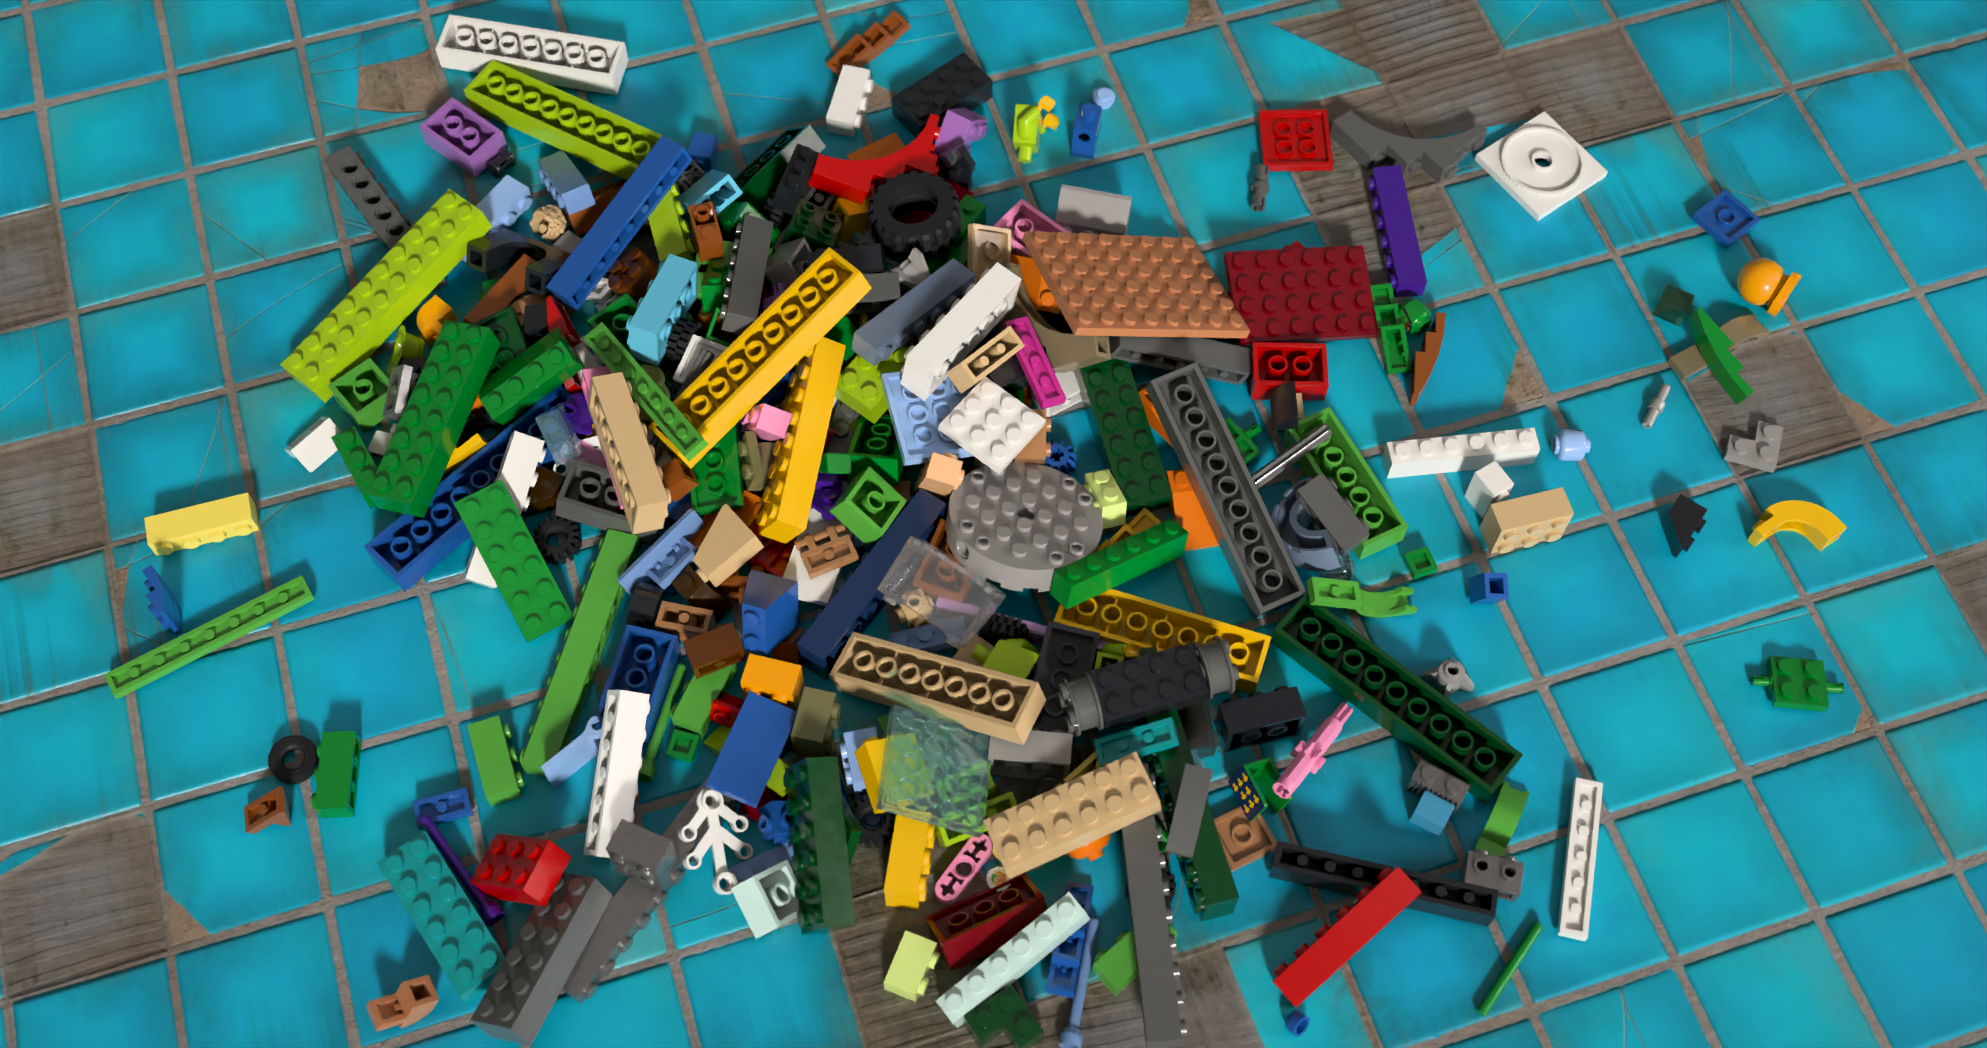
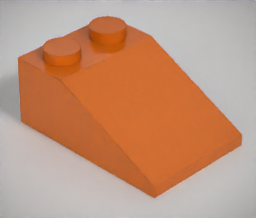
[1011,254,1062,314]
[1166,469,1219,551]

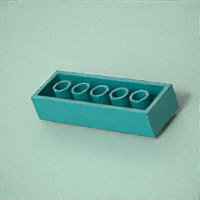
[376,831,506,1005]

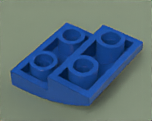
[142,565,182,635]

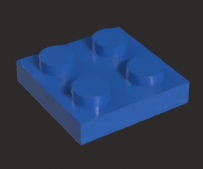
[1691,189,1761,249]

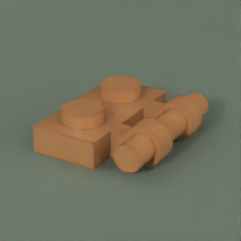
[794,523,859,579]

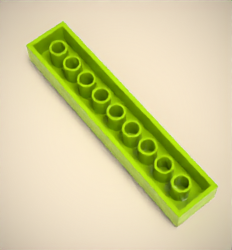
[464,60,672,180]
[280,189,493,403]

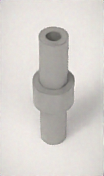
[1642,384,1671,429]

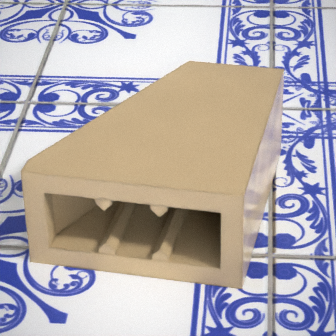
[693,504,764,587]

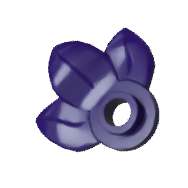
[554,393,593,435]

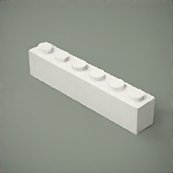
[1382,428,1540,478]
[463,431,547,589]
[583,690,650,858]

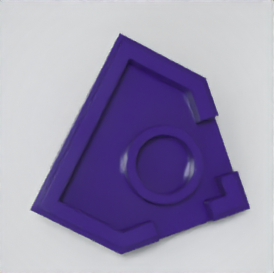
[810,473,851,522]

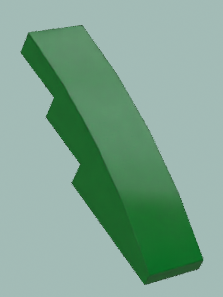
[1370,283,1412,375]
[1687,307,1754,405]

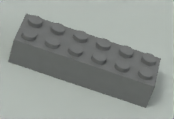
[470,872,613,1046]

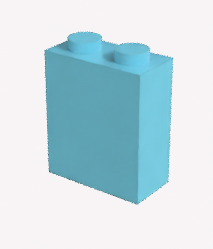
[678,169,743,215]

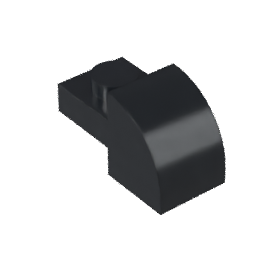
[624,580,666,631]

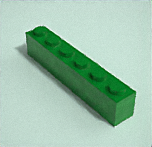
[1050,518,1189,609]

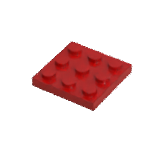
[1257,109,1333,172]

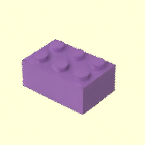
[419,97,508,178]

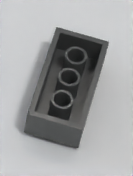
[555,458,670,545]

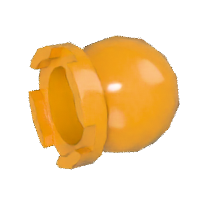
[1736,258,1802,317]

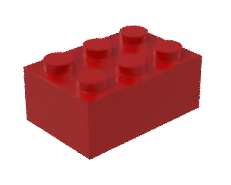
[1250,342,1329,401]
[470,833,571,907]

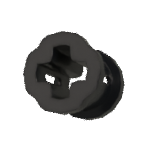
[485,148,517,179]

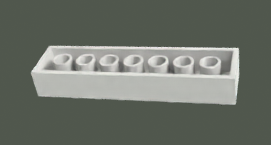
[435,14,629,95]

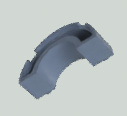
[1271,477,1341,572]

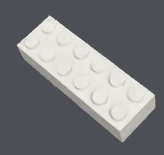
[900,262,1021,401]

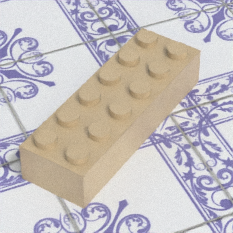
[588,372,671,535]
[983,752,1162,879]

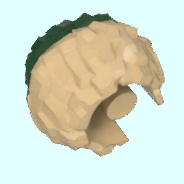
[530,205,569,244]

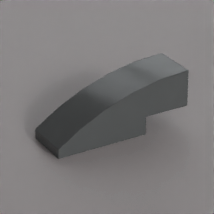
[1165,763,1213,859]

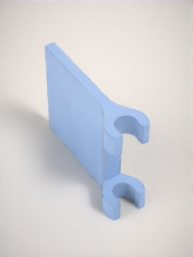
[541,716,602,789]

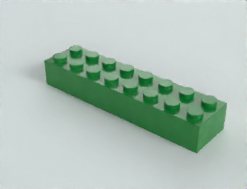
[366,320,501,518]

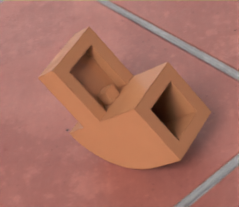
[366,975,439,1032]

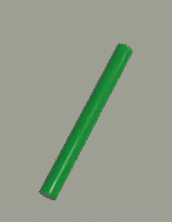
[1476,921,1543,1017]

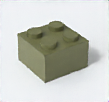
[791,686,842,758]

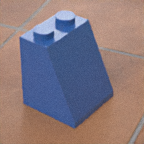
[742,570,799,656]

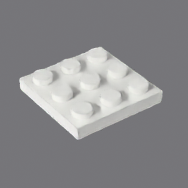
[938,376,1046,475]

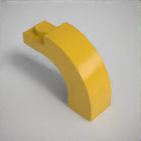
[1747,500,1847,551]

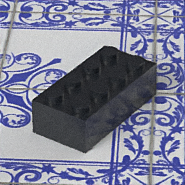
[892,52,993,138]
[1033,621,1100,740]

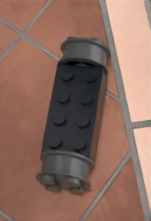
[1057,636,1239,737]

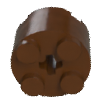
[608,248,659,304]

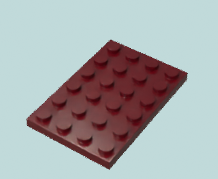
[1223,245,1378,346]

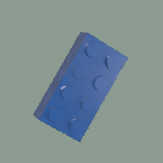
[595,624,682,744]

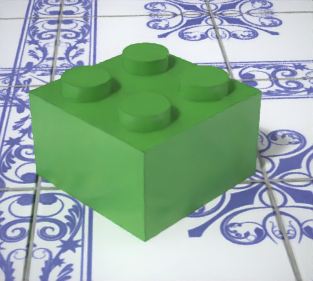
[328,358,390,433]
[830,466,907,545]

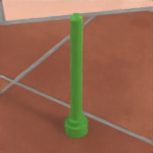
[638,663,686,782]

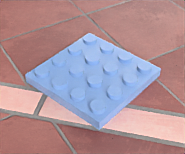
[881,371,982,466]

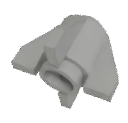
[889,248,931,293]
[1420,656,1474,698]

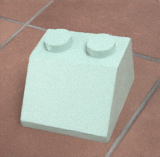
[731,860,799,939]

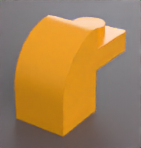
[417,295,457,346]

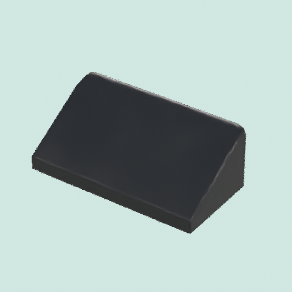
[1269,380,1298,430]

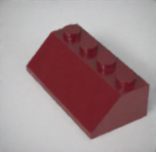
[924,872,1048,971]

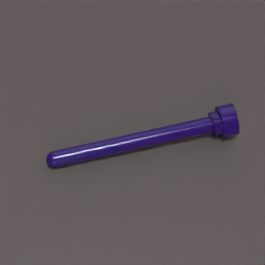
[419,815,505,926]

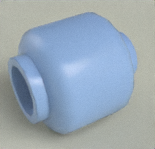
[1551,429,1591,461]

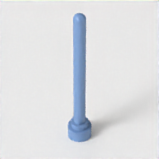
[1058,917,1099,1048]

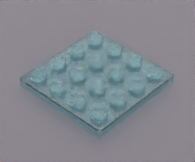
[877,704,991,838]

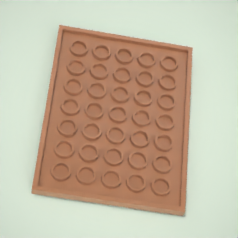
[1022,231,1250,338]

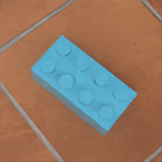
[626,254,698,366]

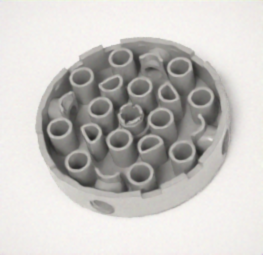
[945,461,1103,592]

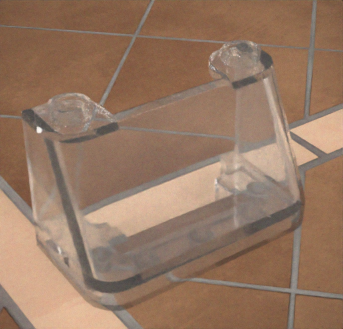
[877,536,1007,649]

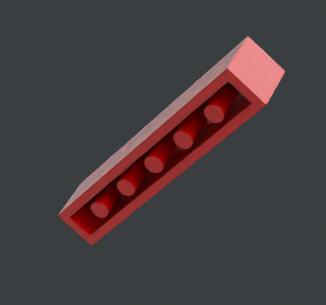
[1271,866,1422,1008]

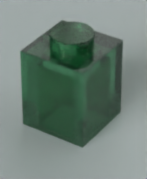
[1652,284,1695,326]

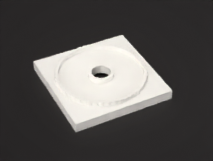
[1475,111,1608,221]

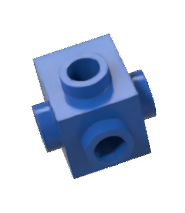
[758,801,791,844]

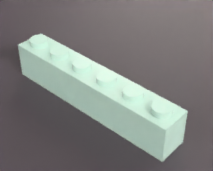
[936,892,1090,1028]

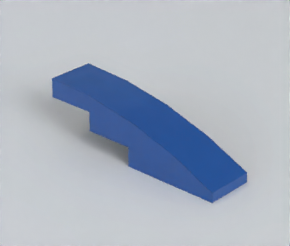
[1045,881,1094,998]

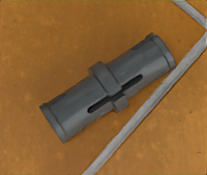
[1250,164,1270,212]

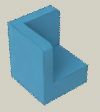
[1409,791,1455,837]

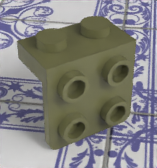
[737,431,776,491]

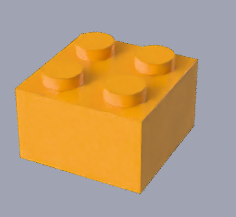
[740,654,805,711]

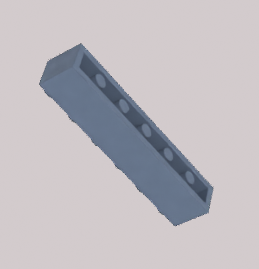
[852,258,976,366]

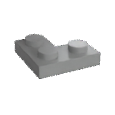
[1723,421,1783,473]

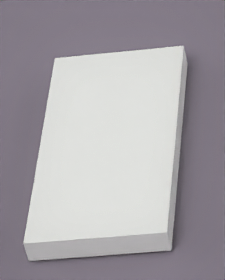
[783,508,854,606]

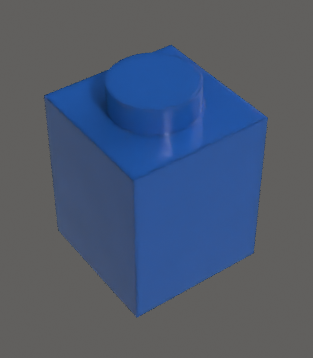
[688,132,719,171]
[1468,573,1509,604]

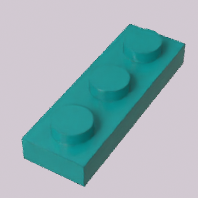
[1093,717,1180,767]

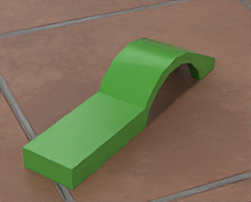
[1307,577,1418,618]
[1474,781,1529,857]

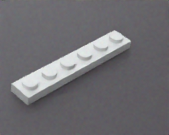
[1557,777,1603,941]

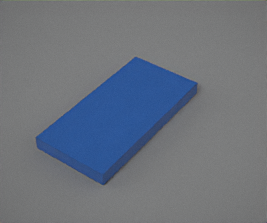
[705,691,797,808]

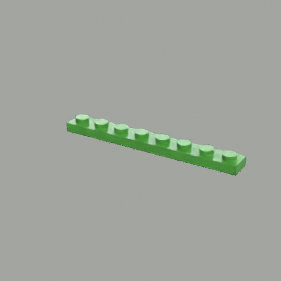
[583,322,709,461]
[104,575,315,699]

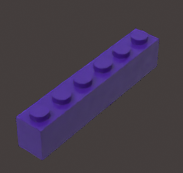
[1367,165,1427,298]

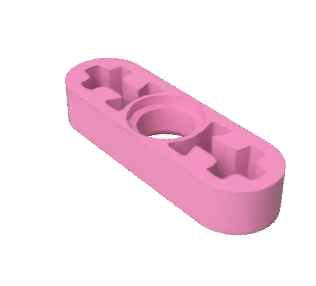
[935,833,992,905]

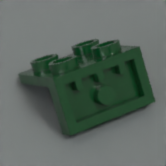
[781,199,844,252]

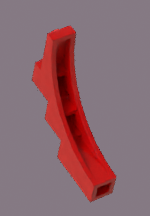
[808,113,941,205]

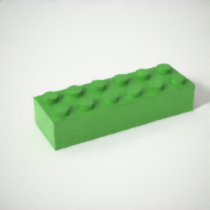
[1282,407,1409,560]

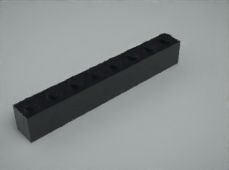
[1269,841,1499,926]

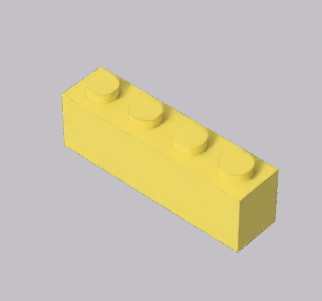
[144,492,260,556]

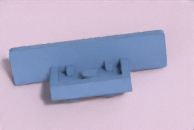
[617,508,705,595]

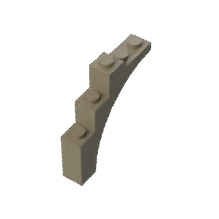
[995,261,1111,373]

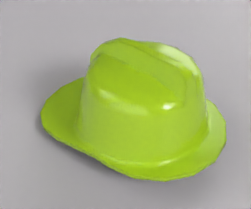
[385,325,424,380]

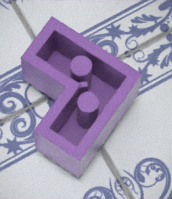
[933,108,988,154]

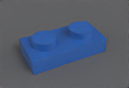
[412,787,474,830]

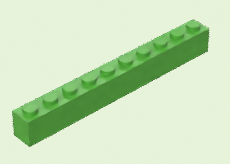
[520,529,641,778]

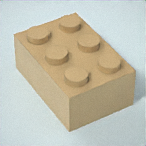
[1479,487,1574,554]

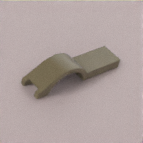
[1667,314,1770,381]

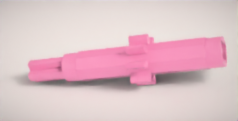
[1273,702,1353,799]

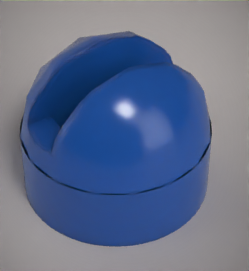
[1284,1011,1310,1037]

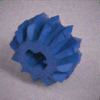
[1040,439,1077,476]

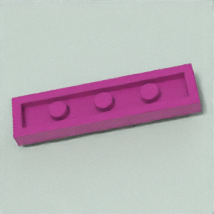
[1003,316,1066,409]

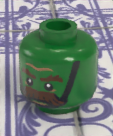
[1398,298,1432,334]

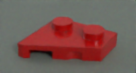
[746,536,797,578]

